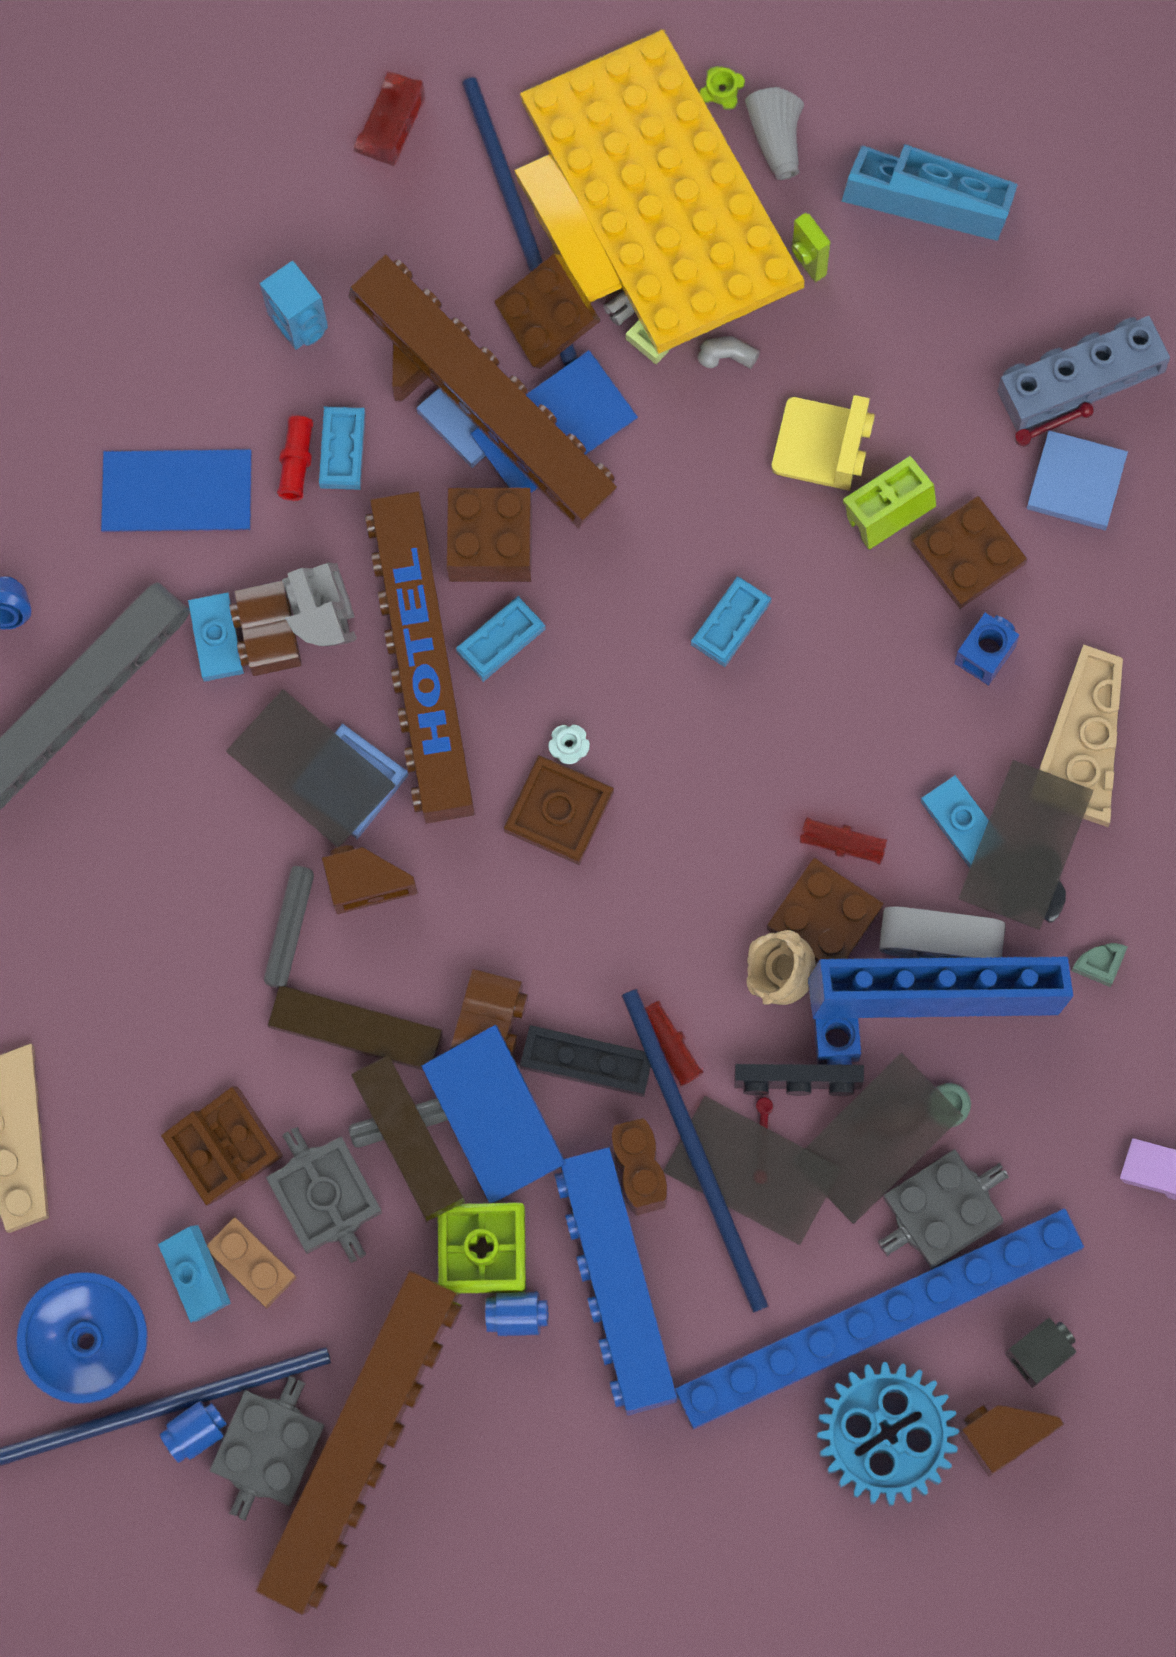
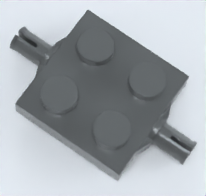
[266,1127,383,1263]
[877,1149,1009,1269]
[210,1376,325,1521]

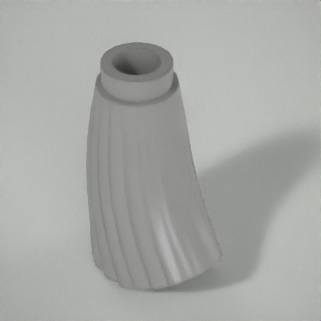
[745,87,804,180]

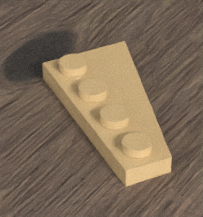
[1029,644,1123,827]
[0,1043,49,1233]

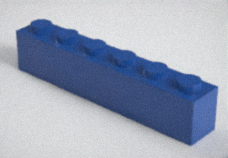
[808,957,1074,1019]
[554,1147,677,1416]

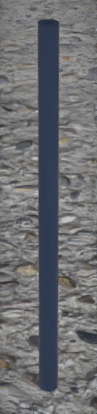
[462,77,578,367]
[621,989,769,1313]
[0,1347,331,1466]

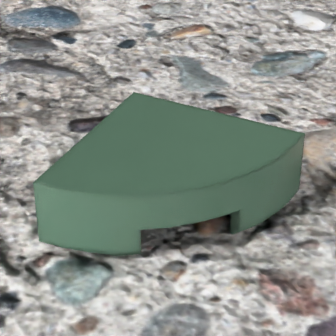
[1072,943,1128,988]

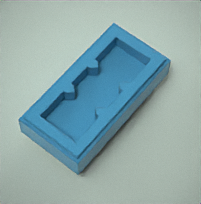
[319,406,366,490]
[691,576,772,667]
[188,593,244,682]
[456,596,546,682]
[920,775,1005,868]
[158,1225,231,1323]

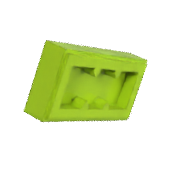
[791,213,830,282]

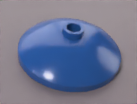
[17,1273,148,1404]

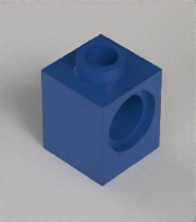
[954,613,1020,686]
[813,1018,861,1065]

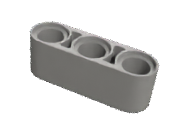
[879,907,1006,958]

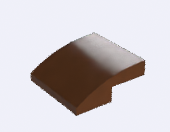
[160,1086,284,1206]

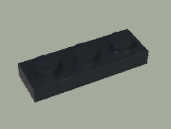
[520,1025,651,1097]
[734,1064,864,1096]

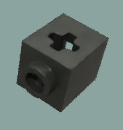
[1005,1317,1077,1388]

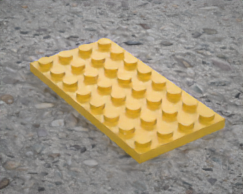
[520,30,805,354]

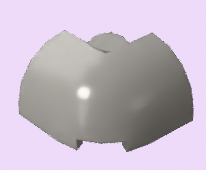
[282,563,357,646]

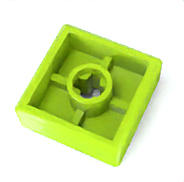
[438,1203,526,1293]

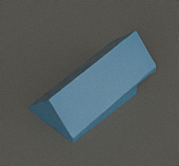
[841,144,1018,241]

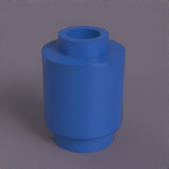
[485,1292,549,1336]
[159,1401,227,1463]

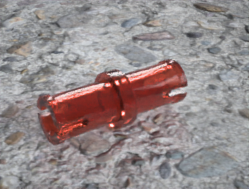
[800,817,888,865]
[645,1000,704,1087]

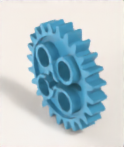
[817,1362,959,1506]

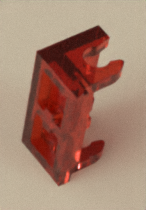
[354,72,425,167]

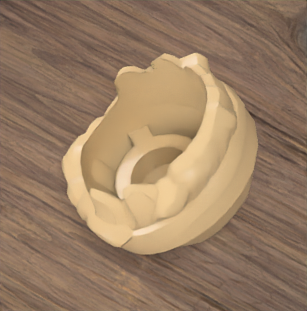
[747,930,816,1005]

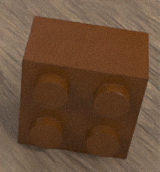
[447,488,532,582]

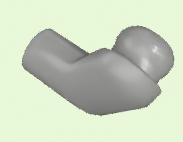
[697,336,760,369]

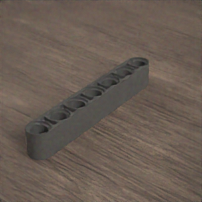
[0,582,190,810]

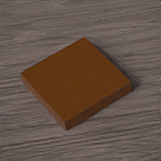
[503,755,614,865]

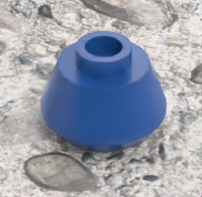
[0,576,32,630]

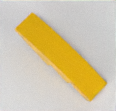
[514,154,622,302]

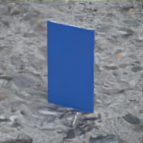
[470,350,638,493]
[101,449,252,532]
[422,1025,566,1203]

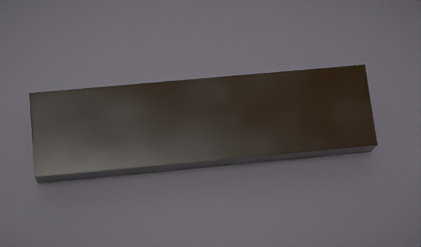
[268,986,443,1071]
[351,1055,465,1222]

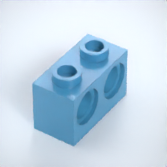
[259,260,328,350]

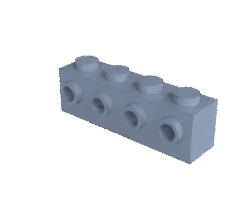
[997,316,1170,431]

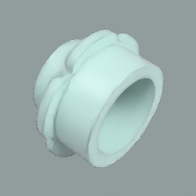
[548,725,590,764]

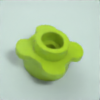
[700,66,745,110]

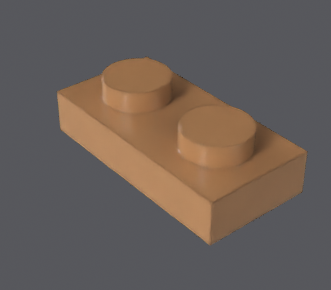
[207,1217,297,1309]

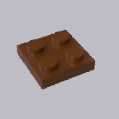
[494,253,601,369]
[911,495,1027,609]
[766,858,884,963]

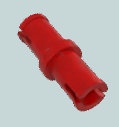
[277,415,314,501]

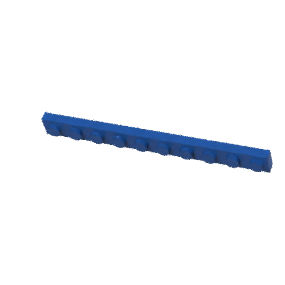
[675,1209,1084,1430]

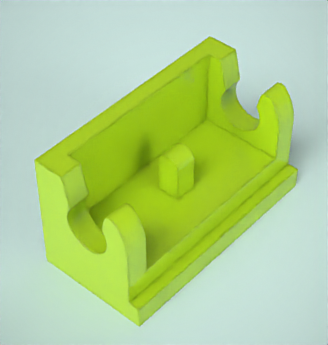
[843,456,936,550]

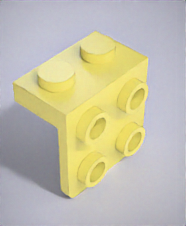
[772,395,875,491]

